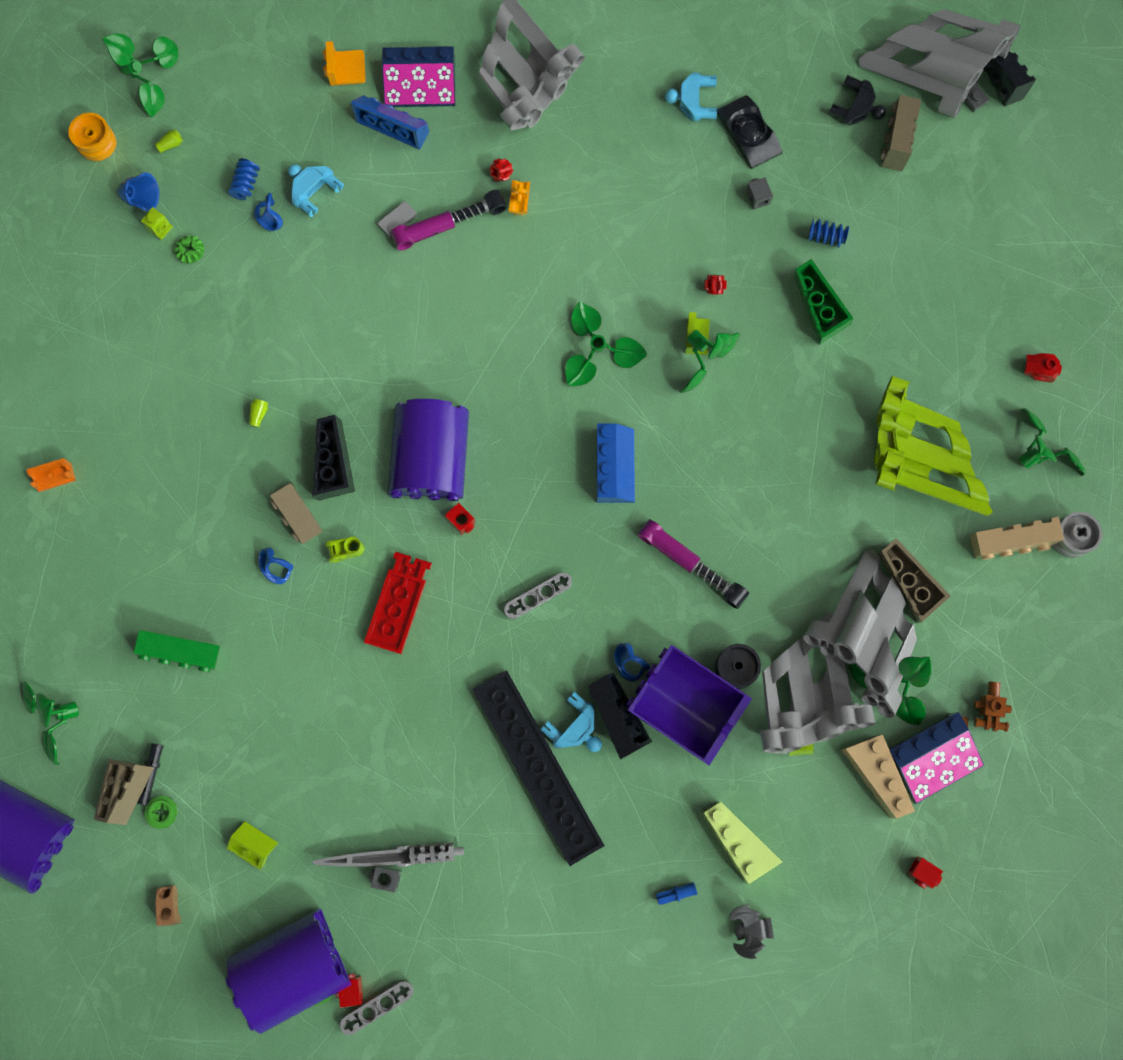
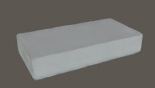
[378,201,417,238]

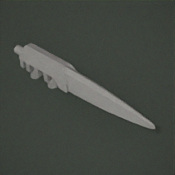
[312,842,464,867]

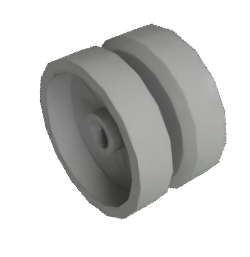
[1052,512,1103,558]

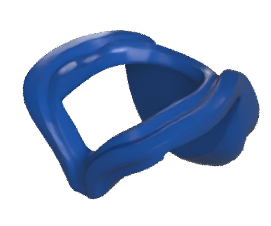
[254,192,283,231]
[258,547,294,584]
[613,642,651,682]

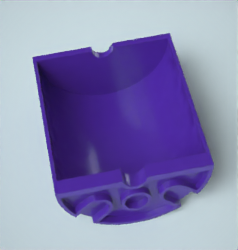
[388,399,469,501]
[626,644,752,766]
[0,780,75,894]
[225,908,351,1034]

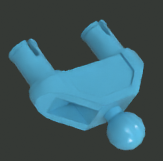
[665,72,717,121]
[288,164,344,217]
[541,692,602,752]

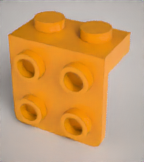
[323,41,366,86]

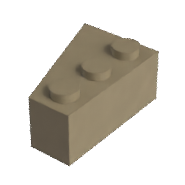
[269,482,323,544]
[94,759,154,825]

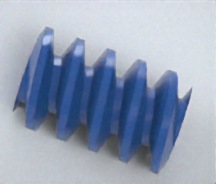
[228,158,260,201]
[808,218,849,248]

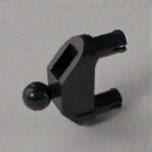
[829,75,886,126]

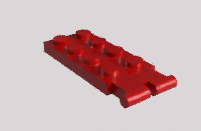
[364,552,432,655]

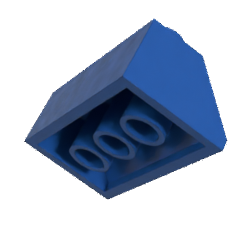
[351,95,429,150]
[597,423,635,503]

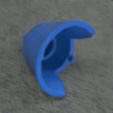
[116,172,159,212]

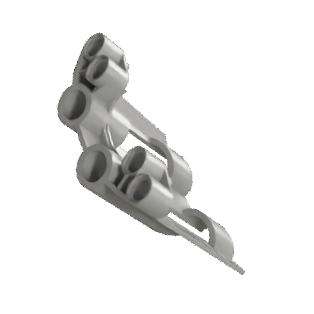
[479,0,585,130]
[859,9,1021,118]
[804,550,917,718]
[760,612,875,755]

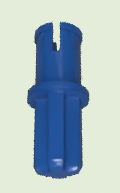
[656,882,697,905]

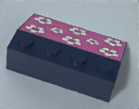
[382,46,456,107]
[889,712,985,804]

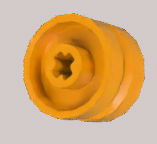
[68,112,117,161]

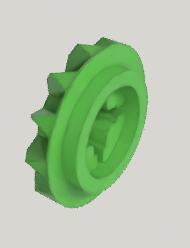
[174,235,204,263]
[145,796,178,829]

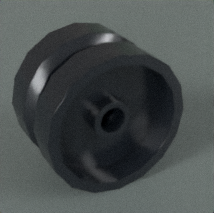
[714,644,761,689]

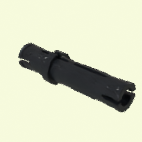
[137,743,164,805]

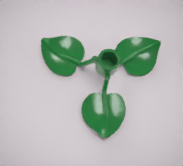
[102,33,178,117]
[565,302,647,386]
[679,330,741,393]
[1018,408,1086,476]
[849,656,932,725]
[23,681,79,765]

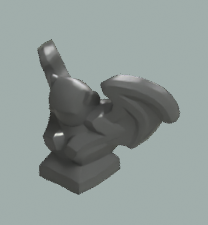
[729,905,774,959]

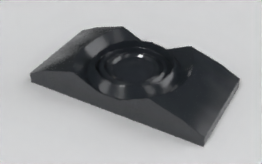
[717,95,783,169]

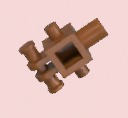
[974,681,1012,732]

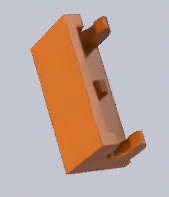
[26,458,76,492]

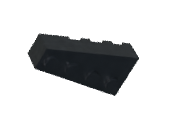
[983,51,1036,107]
[312,415,355,501]
[588,672,652,760]

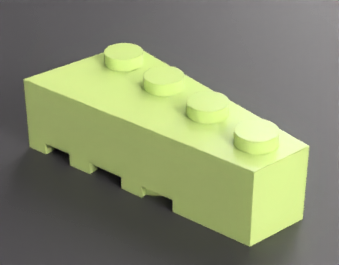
[701,802,782,884]

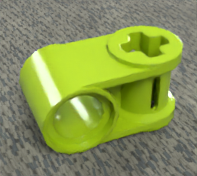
[325,537,364,563]

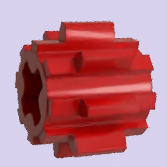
[489,158,513,182]
[704,274,727,295]

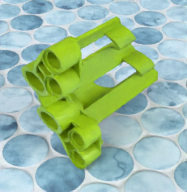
[874,376,993,516]

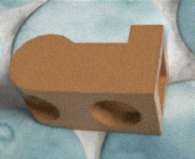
[155,885,181,926]

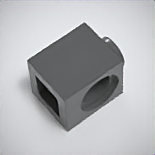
[746,177,773,210]
[369,866,402,893]

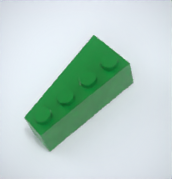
[794,259,854,344]
[134,630,220,673]

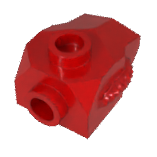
[1024,353,1062,383]

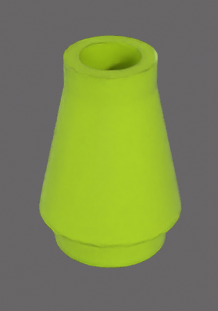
[155,129,183,153]
[248,398,269,427]

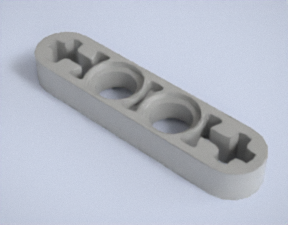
[504,573,572,619]
[340,980,414,1035]

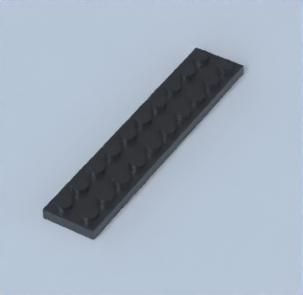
[472,670,605,866]

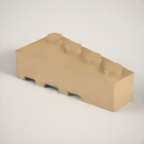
[970,517,1064,560]
[841,735,915,819]

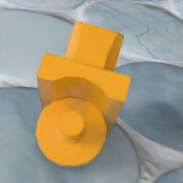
[509,180,530,215]

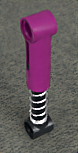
[391,189,507,251]
[637,519,750,609]

